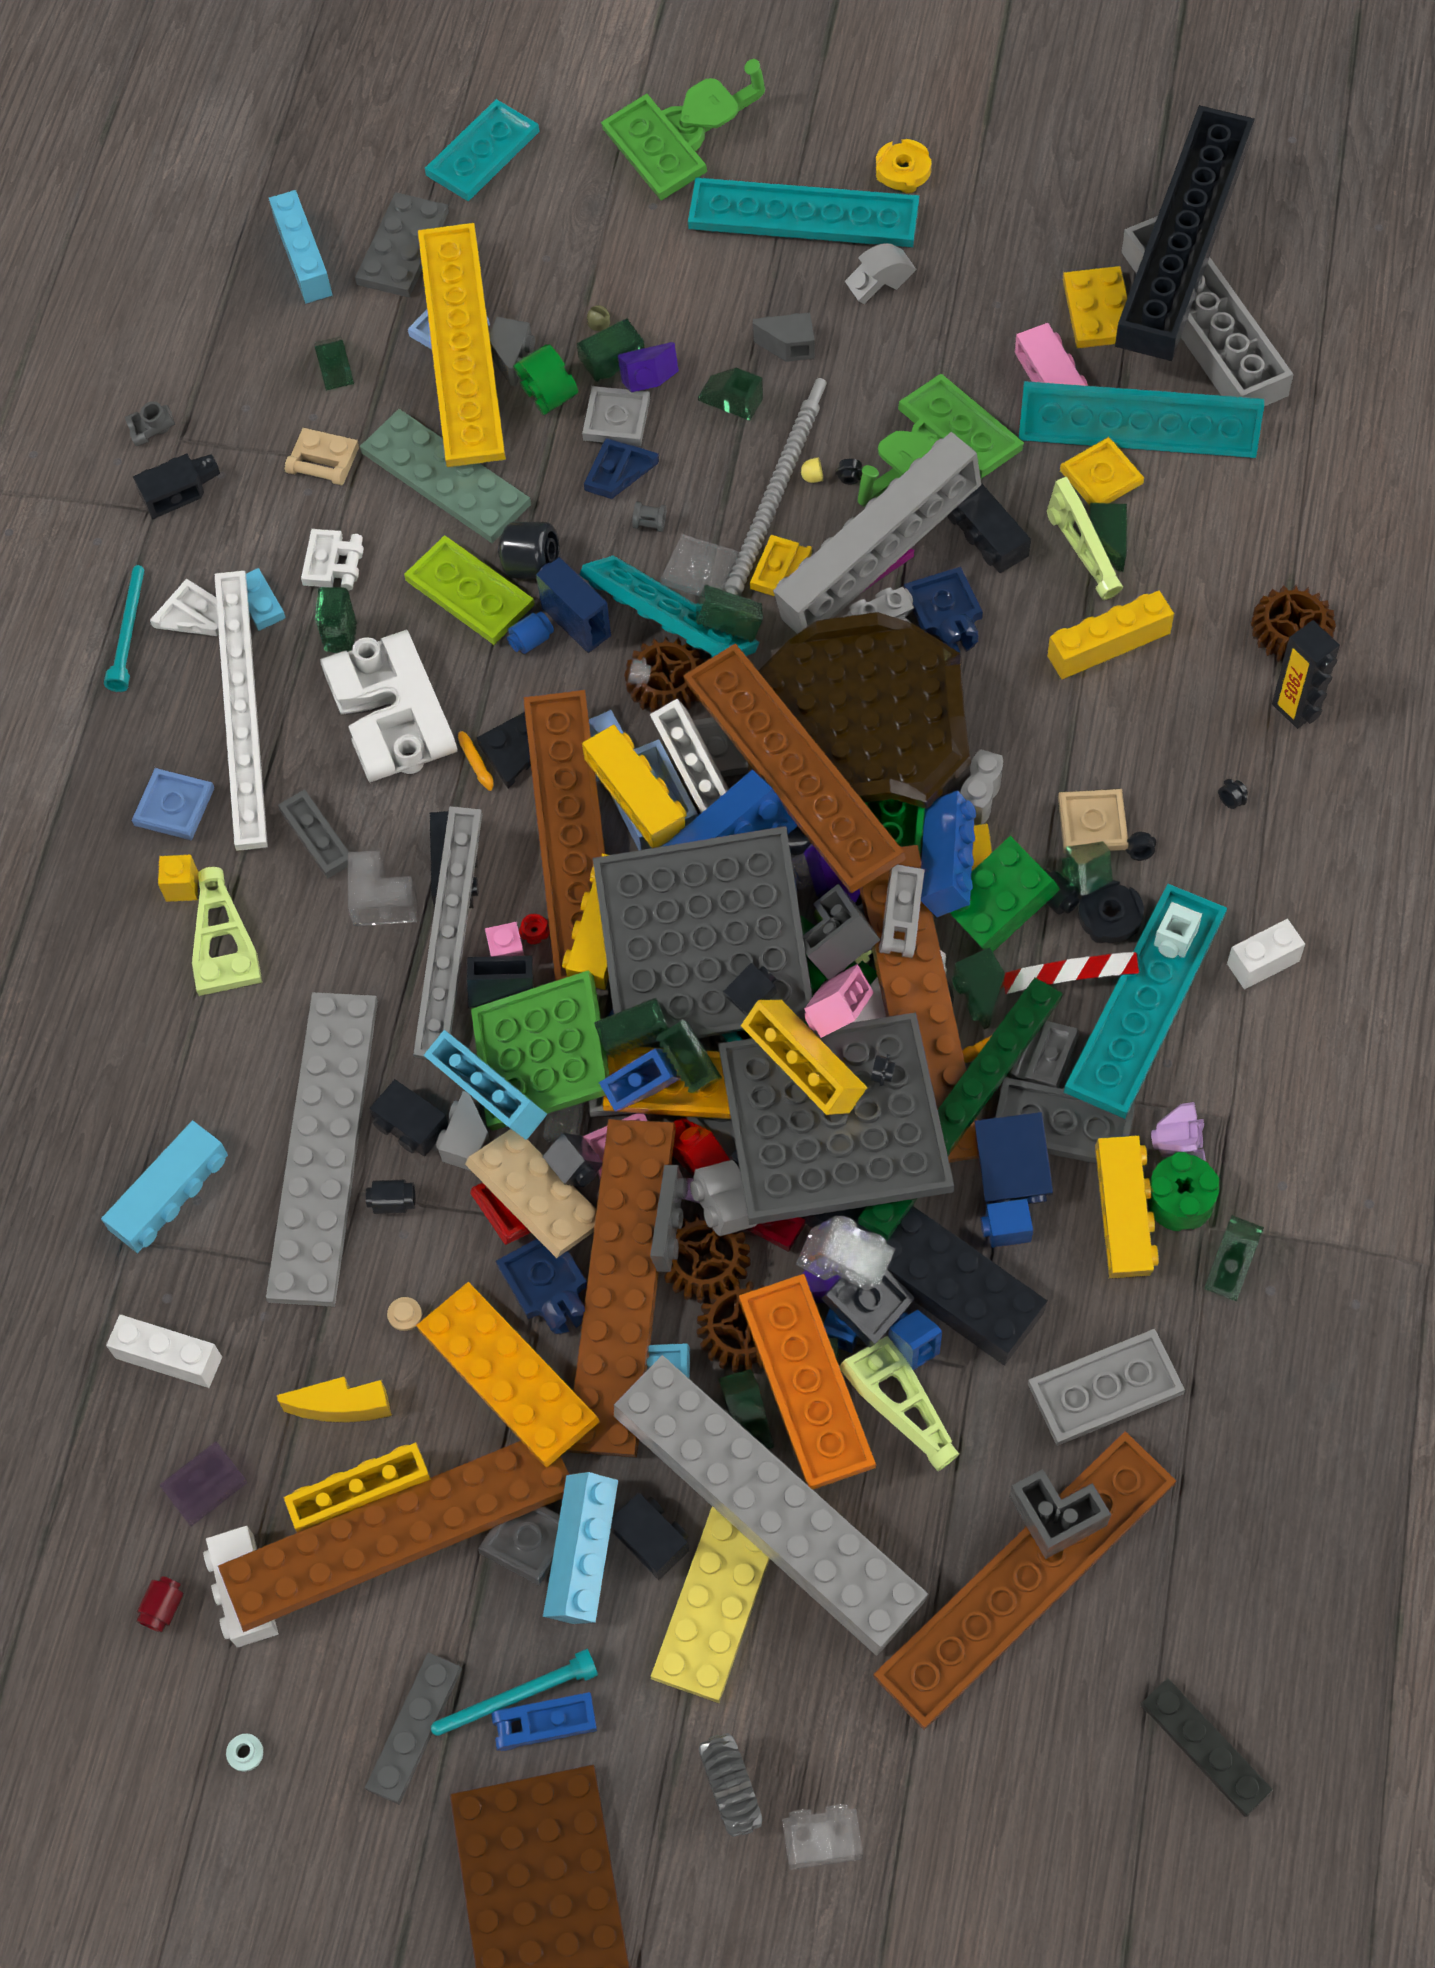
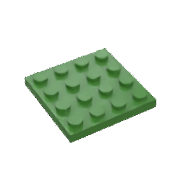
[471,970,610,1131]

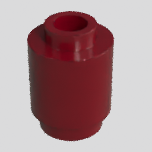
[136,1576,184,1633]

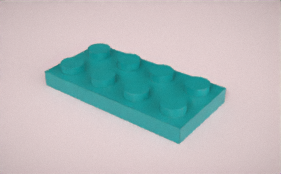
[425,99,540,201]

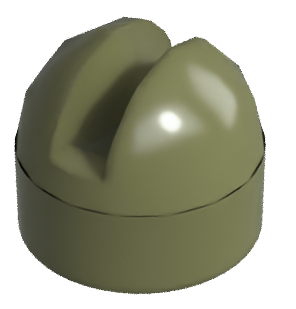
[587,305,610,331]

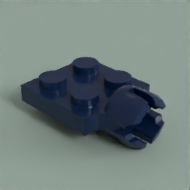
[904,566,983,653]
[495,1239,587,1335]

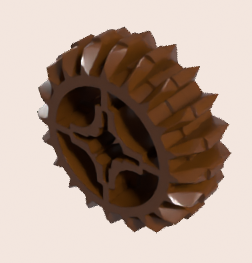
[1251,585,1336,662]
[624,636,705,713]
[664,1213,751,1304]
[697,1281,765,1373]

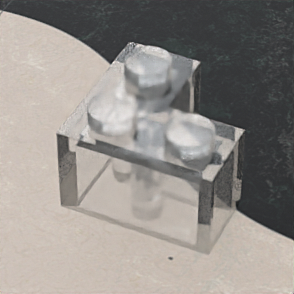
[348,850,417,926]
[796,1216,895,1291]

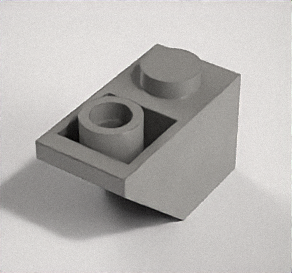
[436,1091,490,1171]

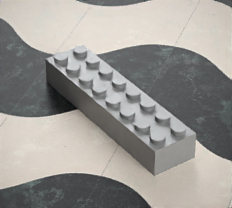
[1122,216,1293,406]
[773,432,981,634]

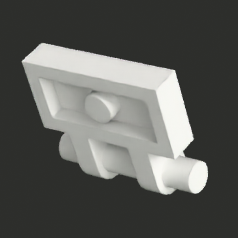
[301,529,364,591]

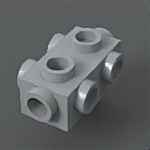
[842,587,914,622]

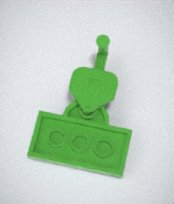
[601,59,765,201]
[858,374,1024,507]

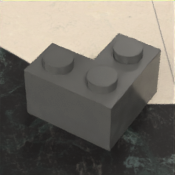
[803,884,881,980]
[1009,1469,1111,1559]

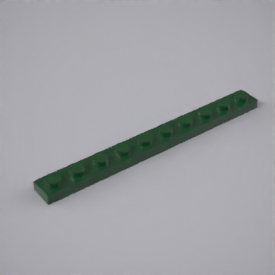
[858,977,1063,1241]

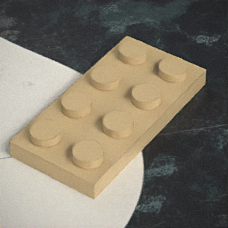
[465,1129,597,1258]

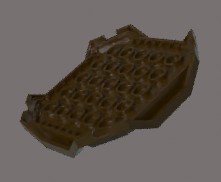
[747,612,971,809]

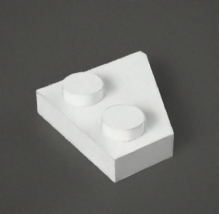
[150,579,219,636]

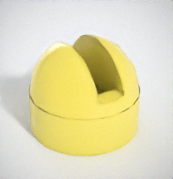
[801,457,824,483]

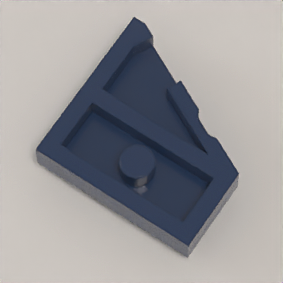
[584,438,659,499]

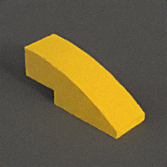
[277,1377,392,1422]

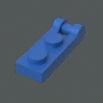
[491,1692,597,1751]

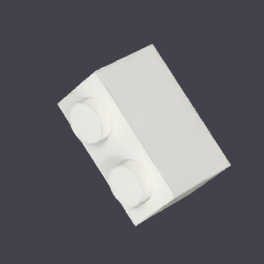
[1227,919,1305,990]

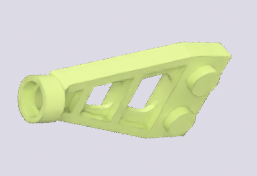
[1047,476,1123,600]
[192,867,262,996]
[839,1336,959,1471]

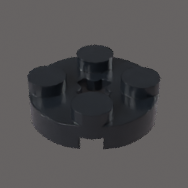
[1078,880,1144,943]

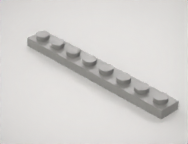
[413,806,483,1059]

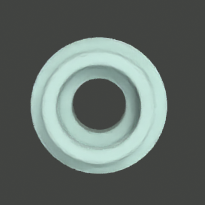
[226,1734,263,1772]

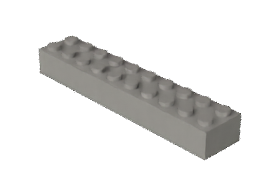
[614,1355,928,1656]

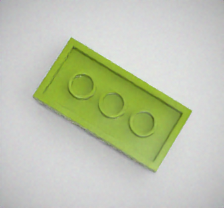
[404,535,534,645]

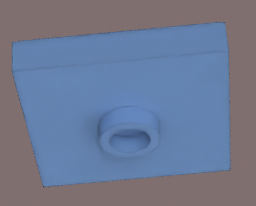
[132,768,214,840]

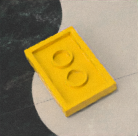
[1063,266,1127,348]

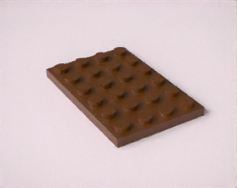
[450,1765,630,1968]

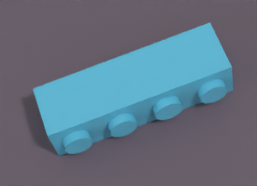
[269,190,333,304]
[424,1030,547,1140]
[101,1120,228,1254]
[543,1472,618,1624]

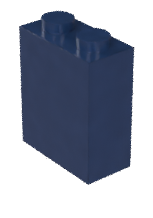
[536,557,611,653]
[975,1112,1053,1204]

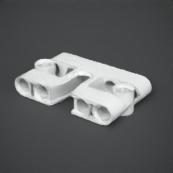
[320,630,458,783]

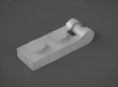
[879,864,925,958]

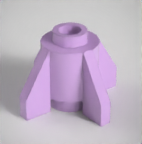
[1151,1102,1206,1161]

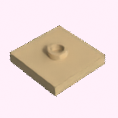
[1058,789,1129,853]

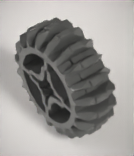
[699,1733,762,1837]

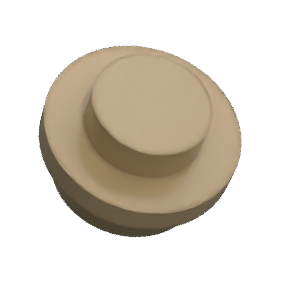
[387,1297,422,1331]

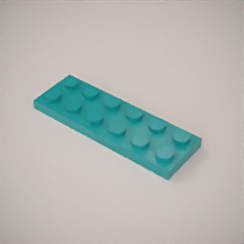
[579,555,760,657]

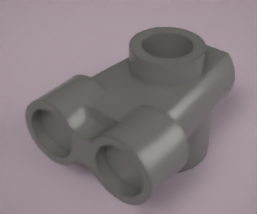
[125,402,175,447]

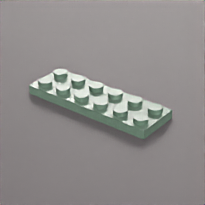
[360,409,531,543]

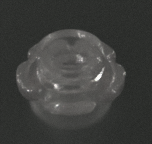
[628,657,651,688]

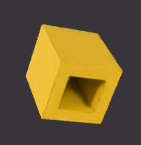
[158,855,198,902]

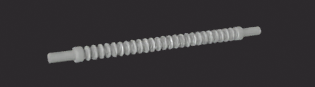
[717,378,827,619]

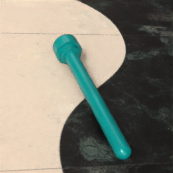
[104,565,144,692]
[431,1648,598,1736]

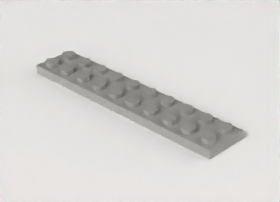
[266,992,378,1307]

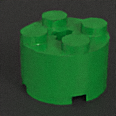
[513,344,579,416]
[1147,1152,1220,1231]

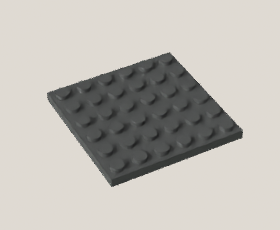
[593,826,813,1050]
[718,1012,954,1225]

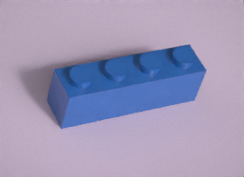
[921,790,976,917]

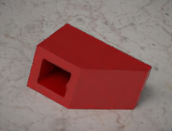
[673,1118,730,1176]

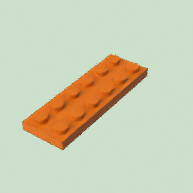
[739,1274,876,1490]

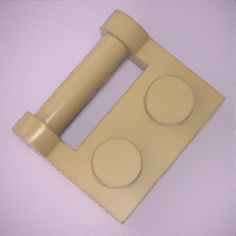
[285,428,359,485]

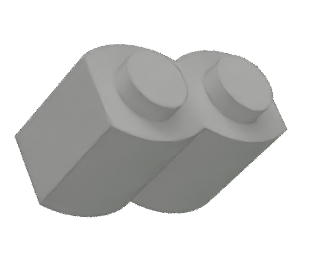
[961,749,1003,825]
[690,1160,757,1236]

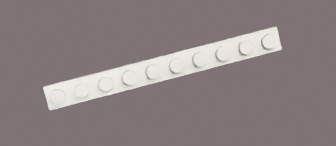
[214,571,268,851]

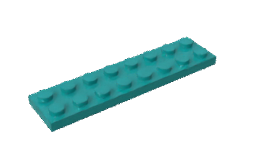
[688,178,919,247]
[1019,381,1264,458]
[1063,884,1227,1119]

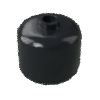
[498,521,560,579]

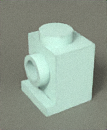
[1154,902,1202,958]

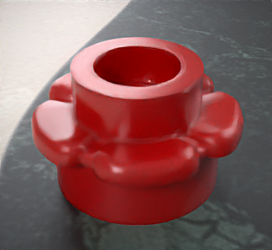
[519,914,550,945]

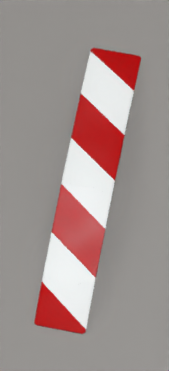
[1003,952,1139,994]

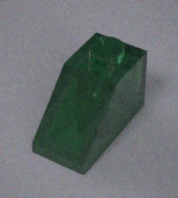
[313,336,354,391]
[1088,503,1127,572]
[1204,1215,1264,1301]

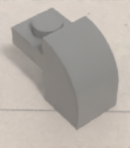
[845,243,917,304]

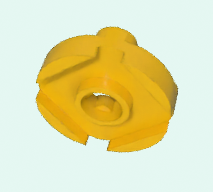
[876,139,932,194]

